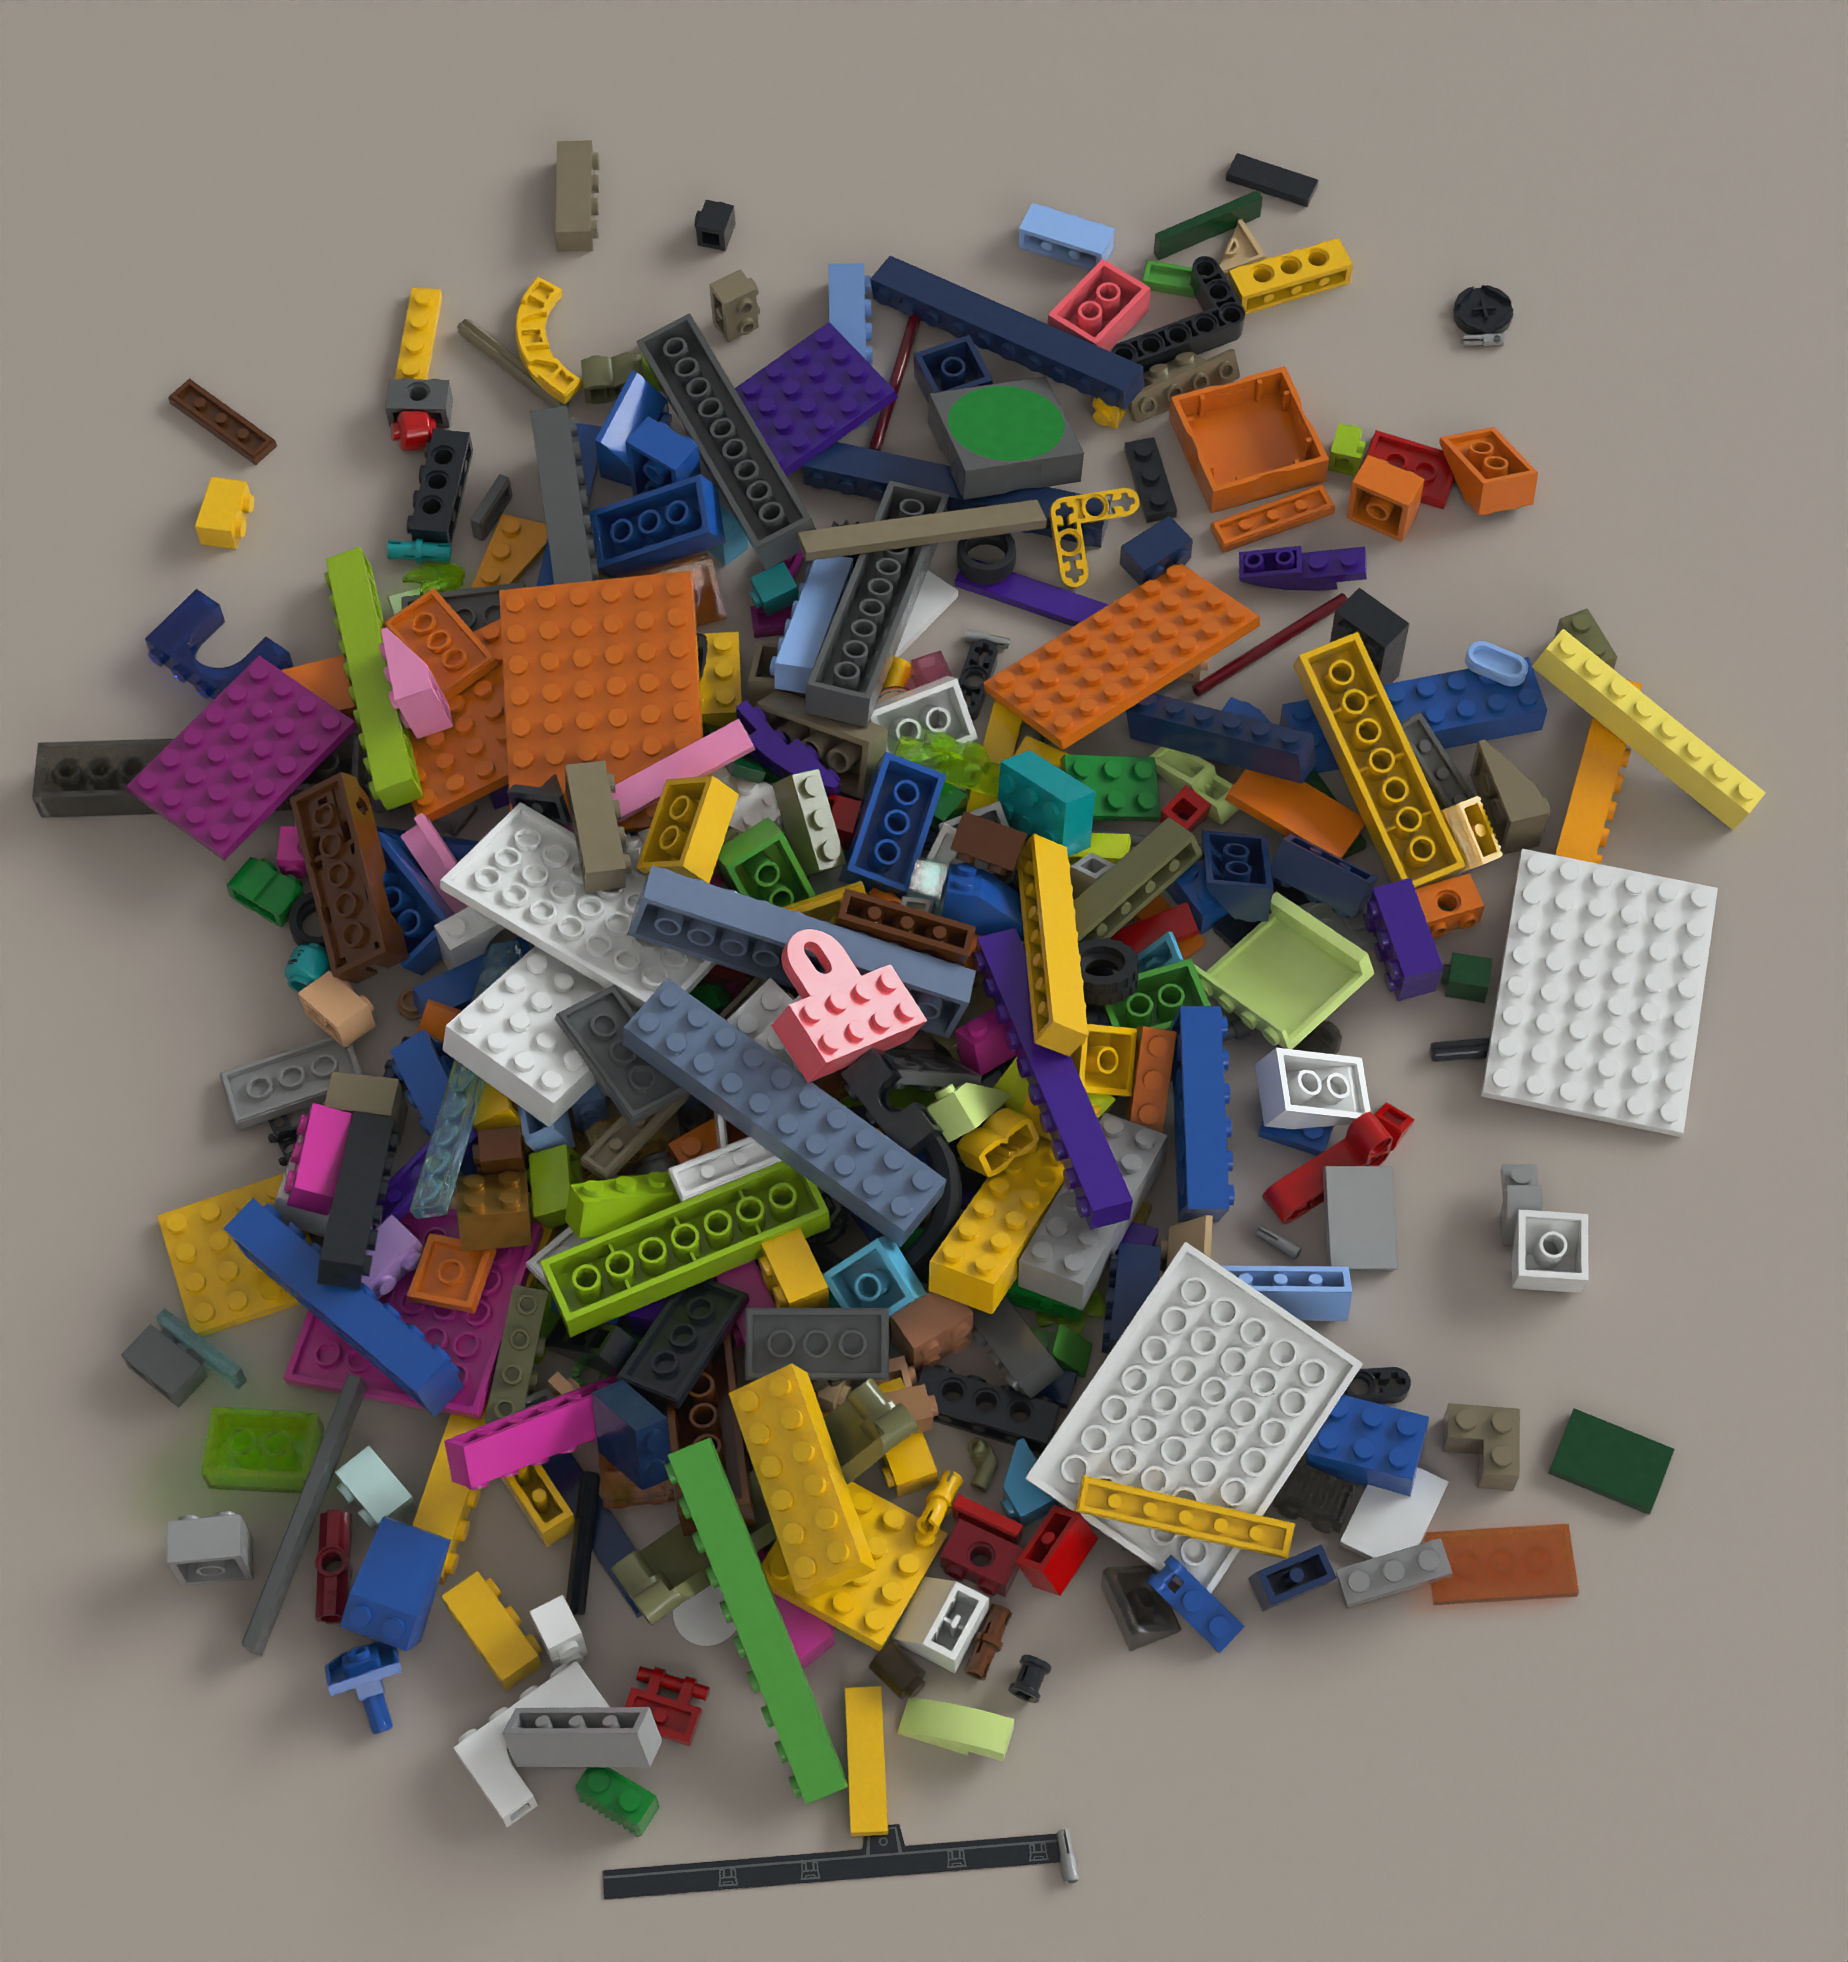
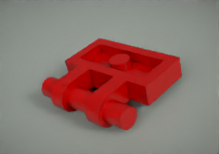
[625,1666,710,1746]

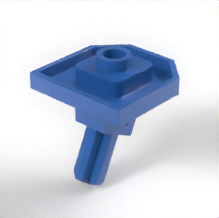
[325,1641,402,1734]

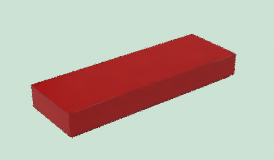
[1110,902,1200,970]

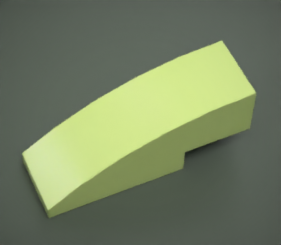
[1149,747,1239,825]
[898,1698,1014,1762]

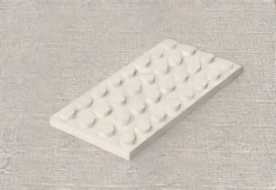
[440,802,716,1008]

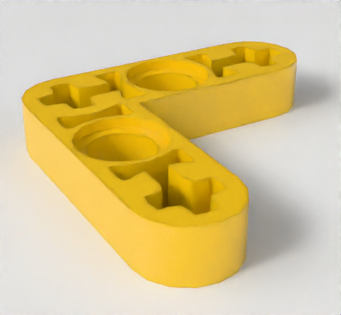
[1049,488,1139,588]

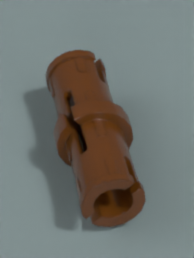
[964,1604,1013,1681]

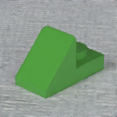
[1030,1324,1093,1378]

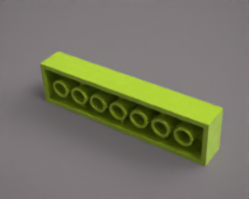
[540,1161,830,1337]

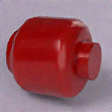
[390,411,436,451]

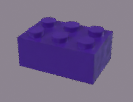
[1363,878,1443,1002]

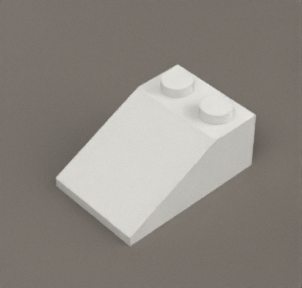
[1255,1048,1370,1129]

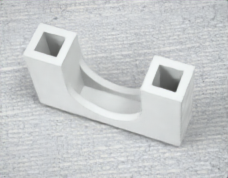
[434,906,505,970]
[453,1661,610,1827]

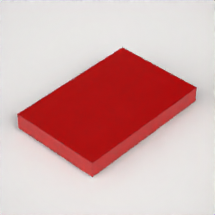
[1360,430,1455,510]

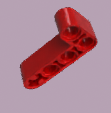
[1262,1111,1393,1225]

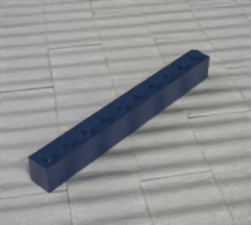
[870,256,1144,411]
[803,442,1111,548]

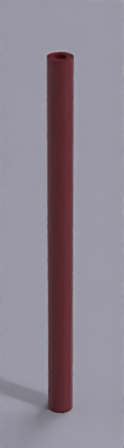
[869,314,921,451]
[1192,593,1348,697]

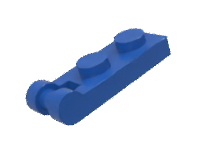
[1146,1555,1245,1653]

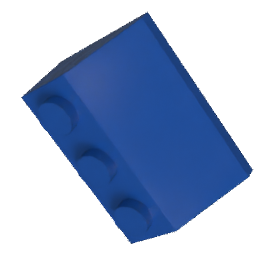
[595,371,672,487]

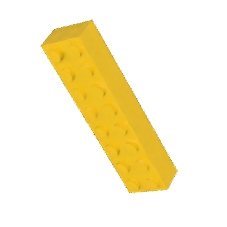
[1293,632,1466,889]

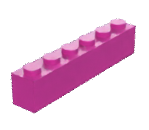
[444,1376,646,1490]

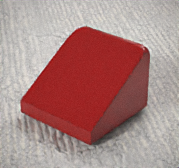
[1374,1103,1415,1151]

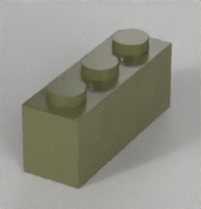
[772,769,846,877]

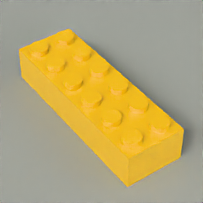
[928,1138,1065,1314]
[729,1363,877,1599]

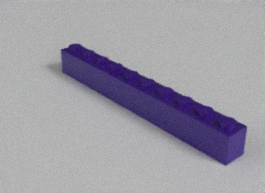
[972,928,1133,1230]

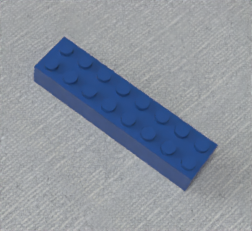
[1279,657,1548,773]
[223,1198,464,1417]

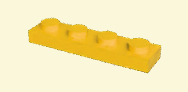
[395,288,442,380]

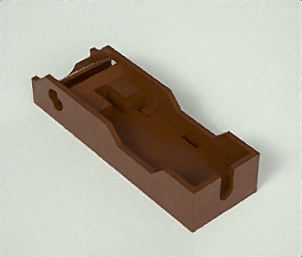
[289,772,409,984]

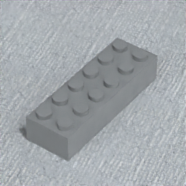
[1018,1112,1168,1310]

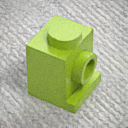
[1328,423,1366,476]

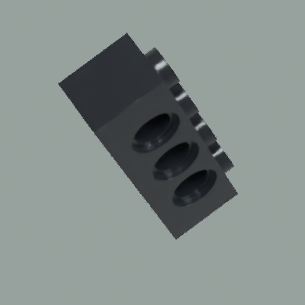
[407,429,473,545]
[917,1364,1059,1454]

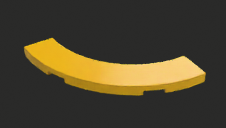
[515,276,583,404]

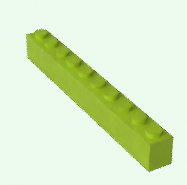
[324,546,423,810]

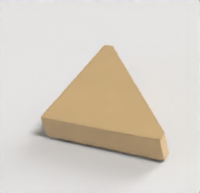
[1220,219,1267,279]

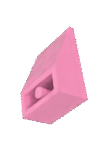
[379,627,453,739]

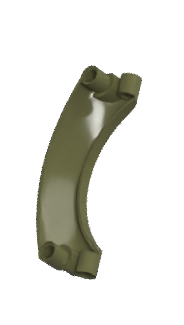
[611,1378,919,1626]

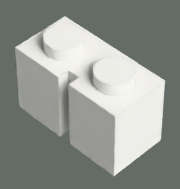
[529,1595,588,1669]

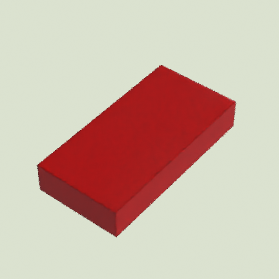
[953,1494,1023,1545]

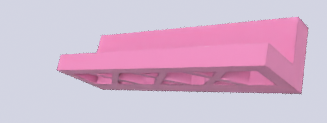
[400,813,469,914]

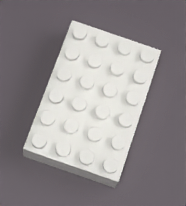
[442,946,640,1127]

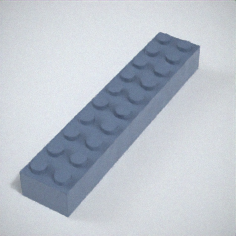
[627,865,976,1039]
[623,978,947,1247]

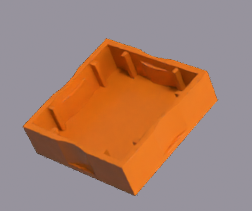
[1169,366,1329,513]

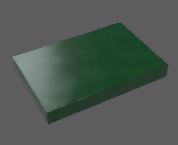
[1548,1408,1675,1515]

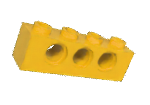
[1228,238,1353,315]

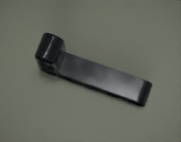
[1111,256,1245,373]

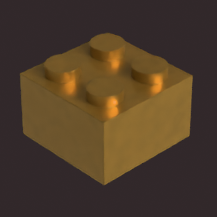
[457,1171,532,1252]

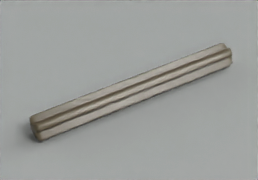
[457,319,570,408]

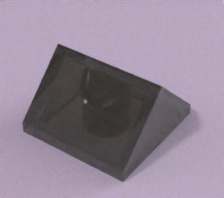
[1101,1565,1182,1652]

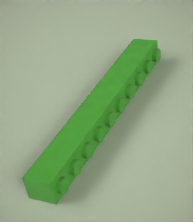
[665,1438,848,1804]

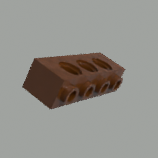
[834,888,976,966]

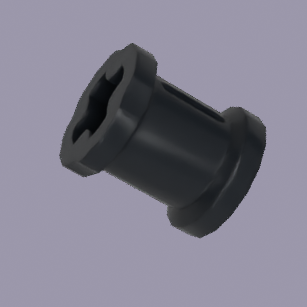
[1008,1655,1052,1703]

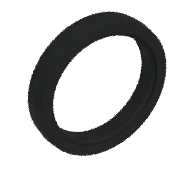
[809,1105,962,1275]

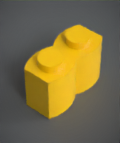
[956,1108,1040,1177]

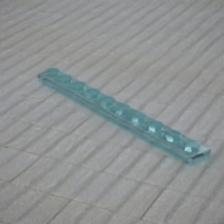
[410,940,523,1219]

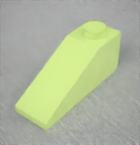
[927,1082,1011,1143]

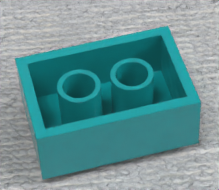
[997,750,1095,856]

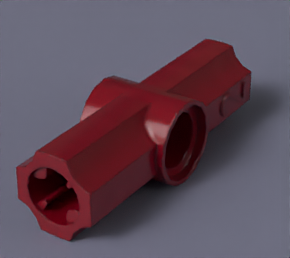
[315,1510,353,1624]

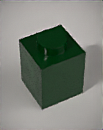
[1440,952,1492,1003]

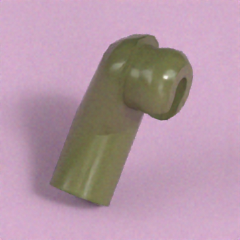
[967,1437,999,1492]

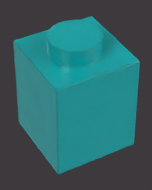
[749,562,799,617]

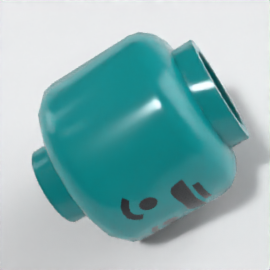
[284,943,331,992]

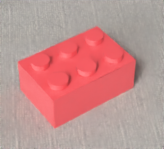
[1048,259,1150,351]

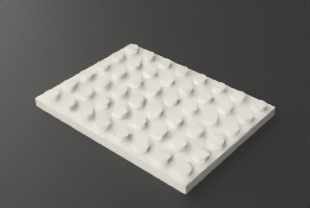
[1481,849,1718,1137]
[1025,1242,1363,1593]

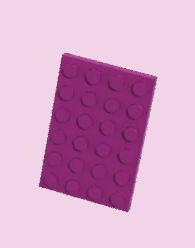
[126,656,356,861]

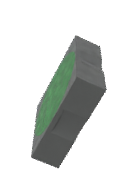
[927,376,1084,500]

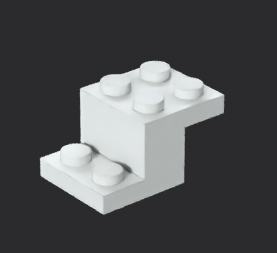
[726,978,803,1076]

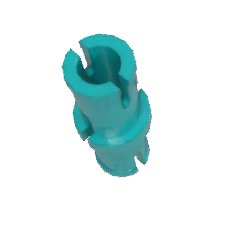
[387,538,452,564]

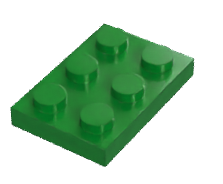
[1060,754,1161,822]

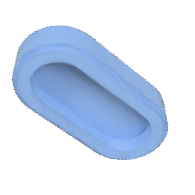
[1465,641,1528,686]

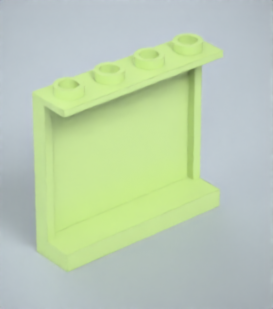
[1194,892,1375,1049]

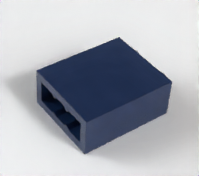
[591,1380,671,1491]

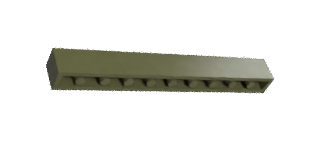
[926,817,1203,1066]

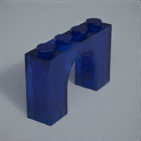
[145,589,294,700]

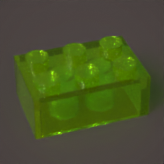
[201,1407,324,1494]

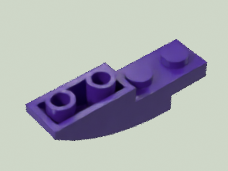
[1239,546,1367,591]
[736,700,840,798]

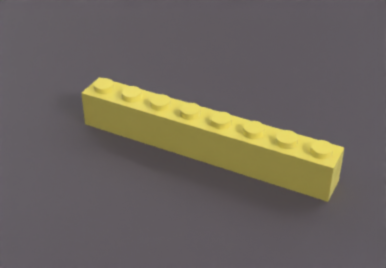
[1532,629,1766,830]

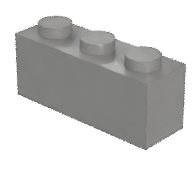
[1336,1538,1452,1608]

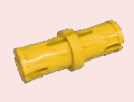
[916,1470,963,1536]

